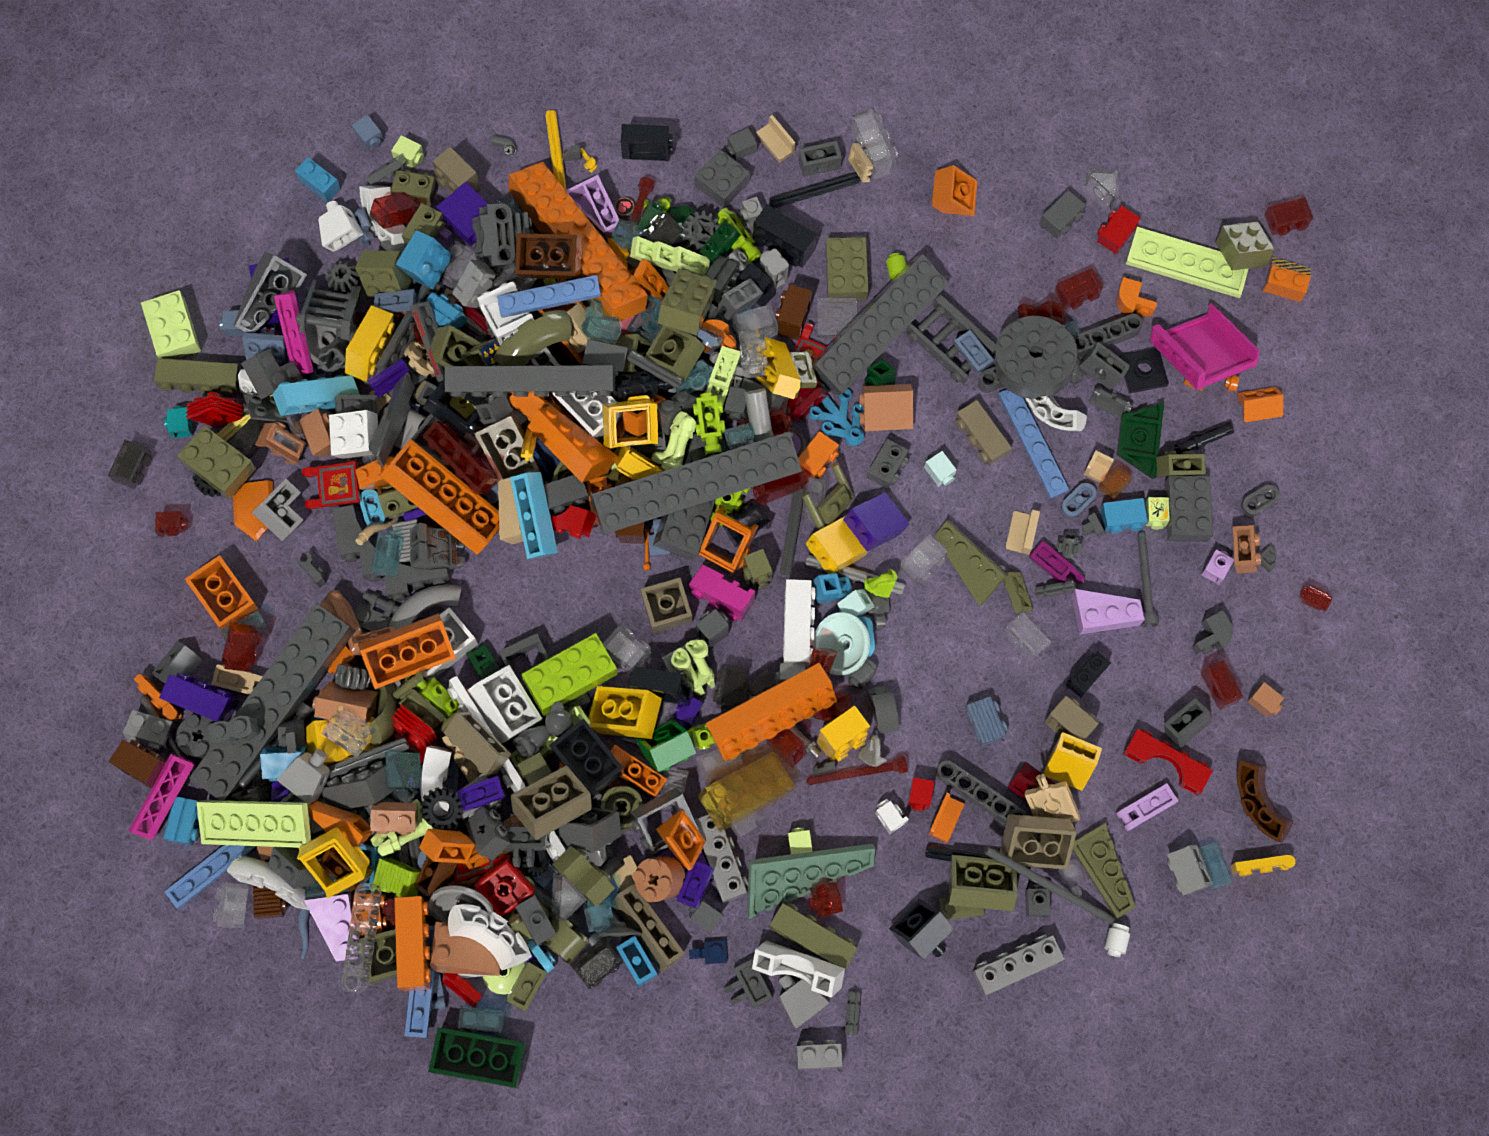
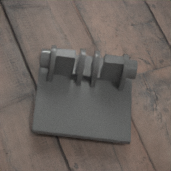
[242,394,292,423]

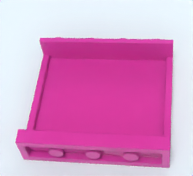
[1150,304,1260,390]

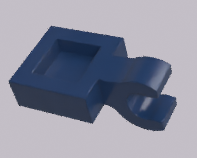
[689,940,727,965]

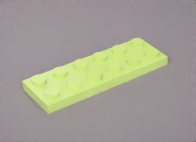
[1126,227,1249,298]
[196,800,311,848]

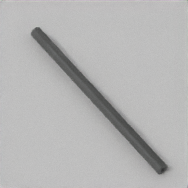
[984,846,1115,925]

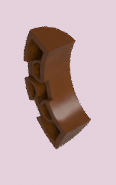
[1237,760,1293,843]

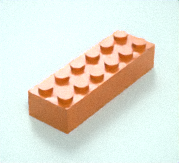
[380,439,499,555]
[706,663,837,762]

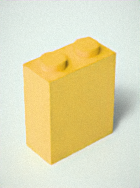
[806,517,869,574]
[1043,732,1102,791]

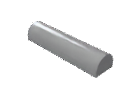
[744,388,773,443]

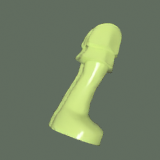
[651,411,696,470]
[671,640,716,696]
[371,799,435,856]

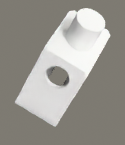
[318,201,364,252]

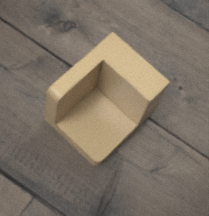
[1083,451,1114,483]

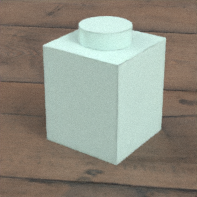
[924,451,956,487]
[837,589,875,617]

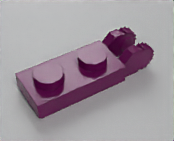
[1029,541,1085,589]

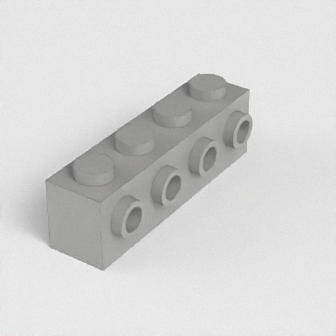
[694,812,748,904]
[972,934,1065,997]

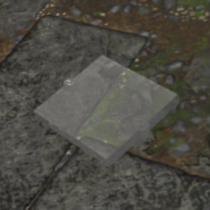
[285,413,307,441]

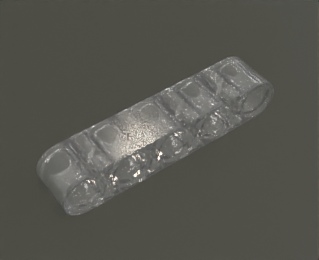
[342,883,382,993]

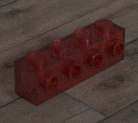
[422,421,500,495]

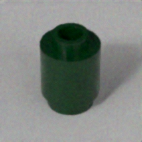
[665,204,694,225]

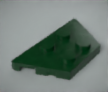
[1117,403,1164,479]

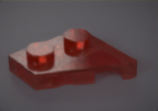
[810,648,838,676]

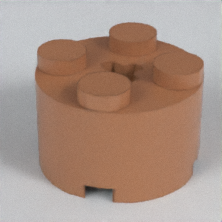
[633,855,685,902]

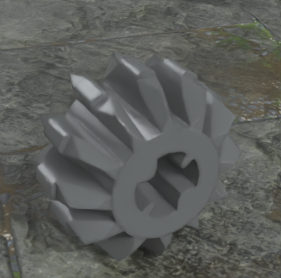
[325,260,360,294]
[335,663,371,690]

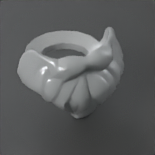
[858,734,887,767]

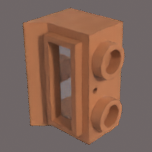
[255,421,306,464]

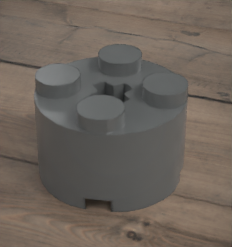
[176,715,215,761]

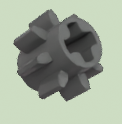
[1056,533,1083,558]

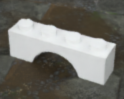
[752,941,845,997]

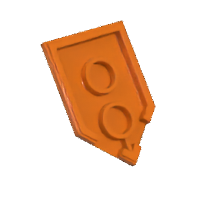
[232,480,273,542]

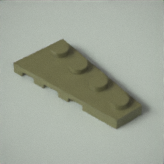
[1072,823,1135,919]

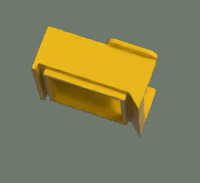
[602,395,658,449]
[615,446,666,481]
[297,827,370,899]

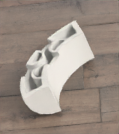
[359,186,407,252]
[1025,396,1087,431]
[421,746,452,816]
[227,856,315,910]
[448,904,532,970]

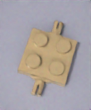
[1025,774,1080,822]

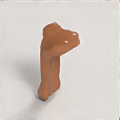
[319,590,363,656]

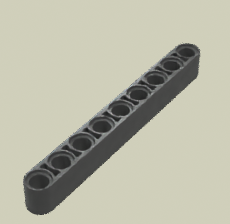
[978,314,1143,393]

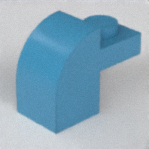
[812,573,853,604]

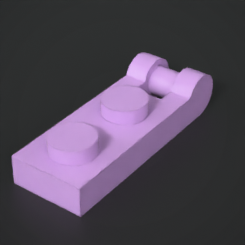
[1116,783,1178,832]

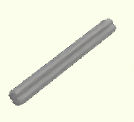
[805,555,905,594]

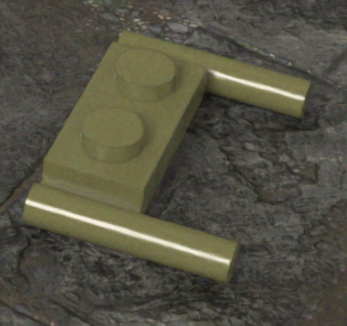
[801,462,855,531]
[393,673,463,734]

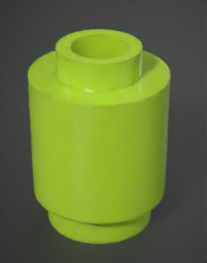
[885,253,907,280]

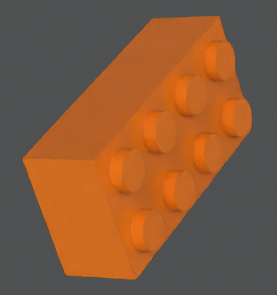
[358,614,456,689]

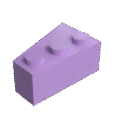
[304,889,361,961]

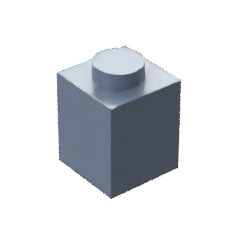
[352,115,383,150]
[219,310,246,337]

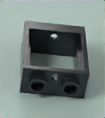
[621,124,673,161]
[423,378,486,437]
[629,666,694,706]

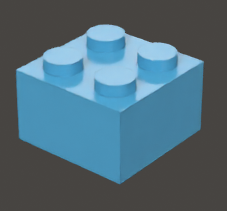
[395,230,453,289]

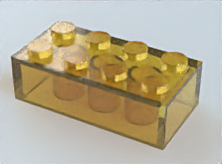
[698,751,796,832]

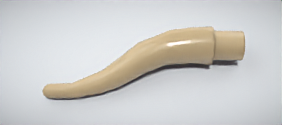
[356,517,398,545]

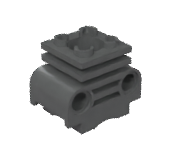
[472,203,532,268]

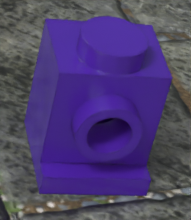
[674,697,703,729]

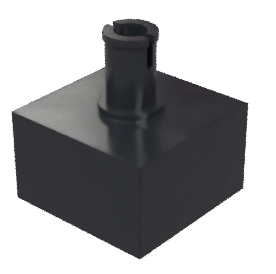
[889,899,954,960]

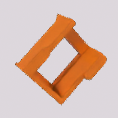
[698,505,759,573]

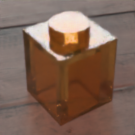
[1098,466,1132,501]

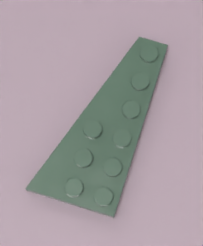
[747,844,875,919]

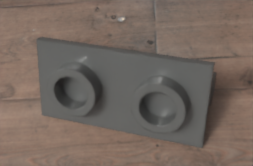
[1089,386,1134,418]

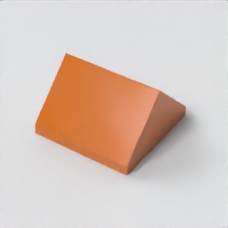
[656,809,706,870]

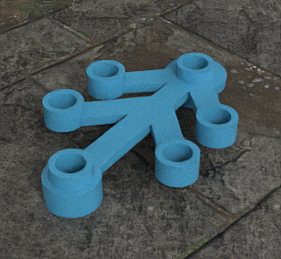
[808,383,864,446]

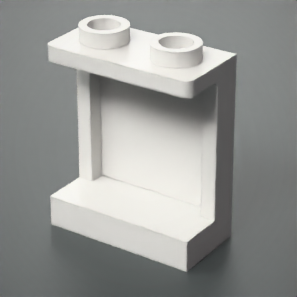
[477,281,534,345]

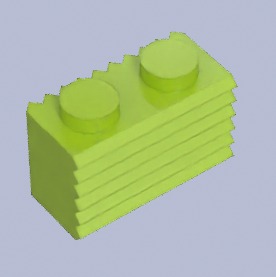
[372,858,421,898]

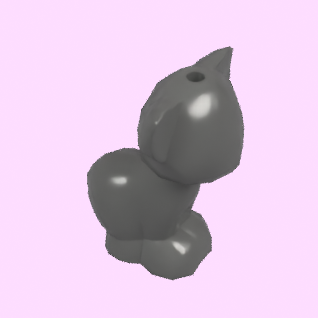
[318,319,358,372]
[513,702,574,757]

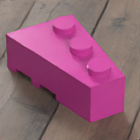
[689,564,755,621]

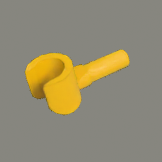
[580,148,597,173]

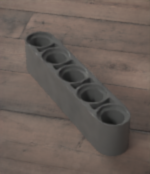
[936,761,1028,826]

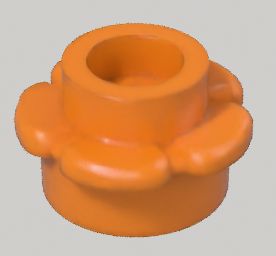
[1225,375,1240,392]

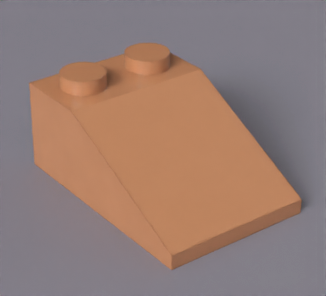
[430,922,500,976]

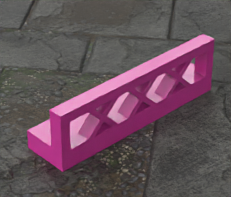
[274,290,314,374]
[129,754,194,840]

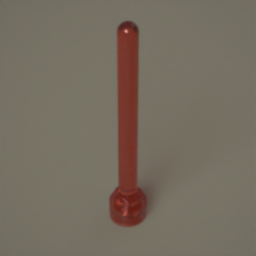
[623,177,655,245]
[806,756,908,785]

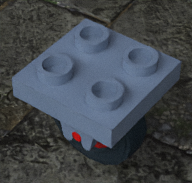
[242,324,289,367]

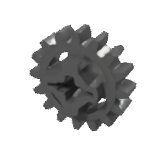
[681,211,720,255]

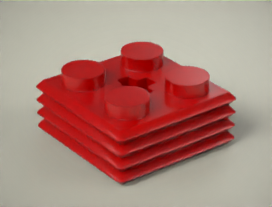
[186,392,243,428]
[392,705,437,751]
[473,857,535,918]

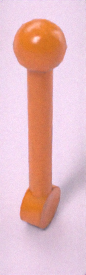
[643,529,651,571]

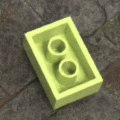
[141,290,201,360]

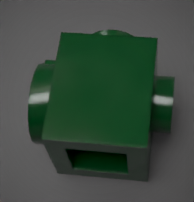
[864,359,896,386]

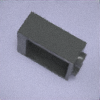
[499,633,549,699]
[631,788,699,855]

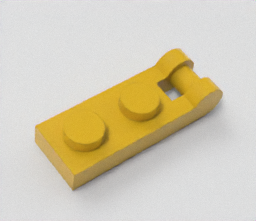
[1231,855,1295,877]

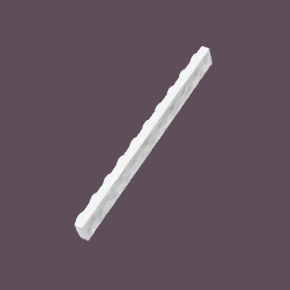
[447,676,566,860]

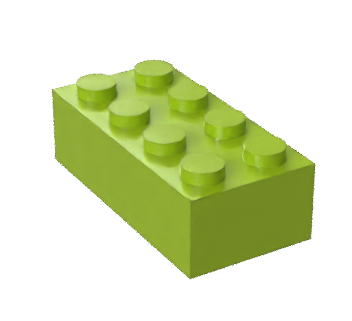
[522,633,617,716]

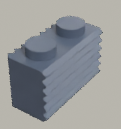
[965,697,1008,747]

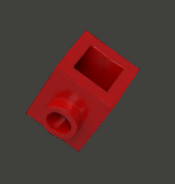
[907,777,934,812]

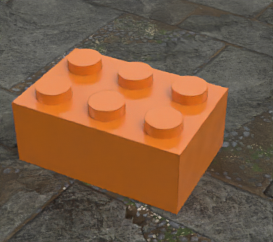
[185,555,259,634]

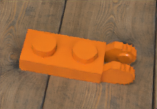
[633,259,669,305]
[134,674,183,722]

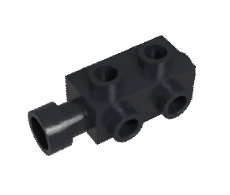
[611,370,673,402]

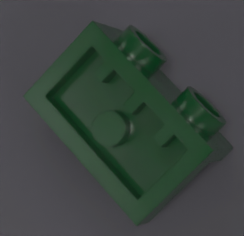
[699,220,741,263]

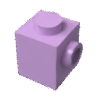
[1201,550,1234,585]

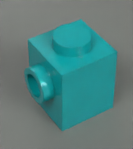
[164,406,193,439]

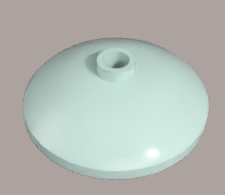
[813,612,870,675]

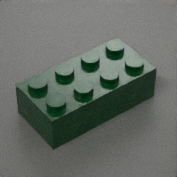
[428,1027,527,1089]

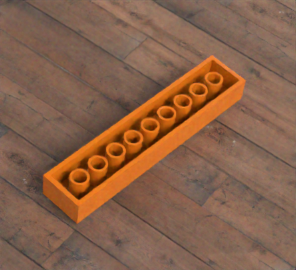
[508,162,648,325]

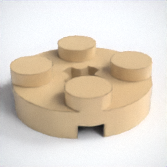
[404,339,436,377]

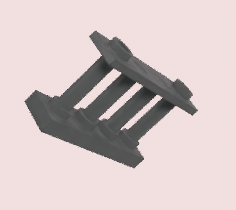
[296,280,361,340]
[906,294,996,385]

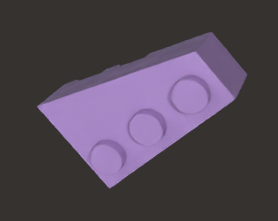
[566,175,626,240]
[1071,589,1145,634]

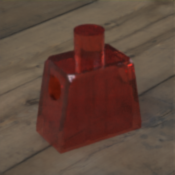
[766,729,807,769]

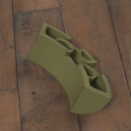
[493,310,572,366]
[364,680,400,747]

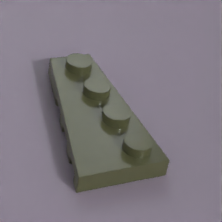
[934,521,1008,606]

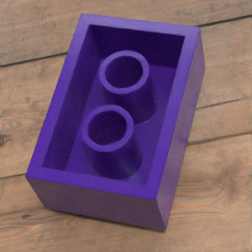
[159,673,238,722]

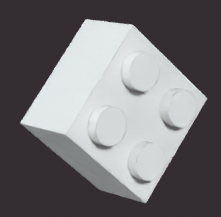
[329,410,378,459]

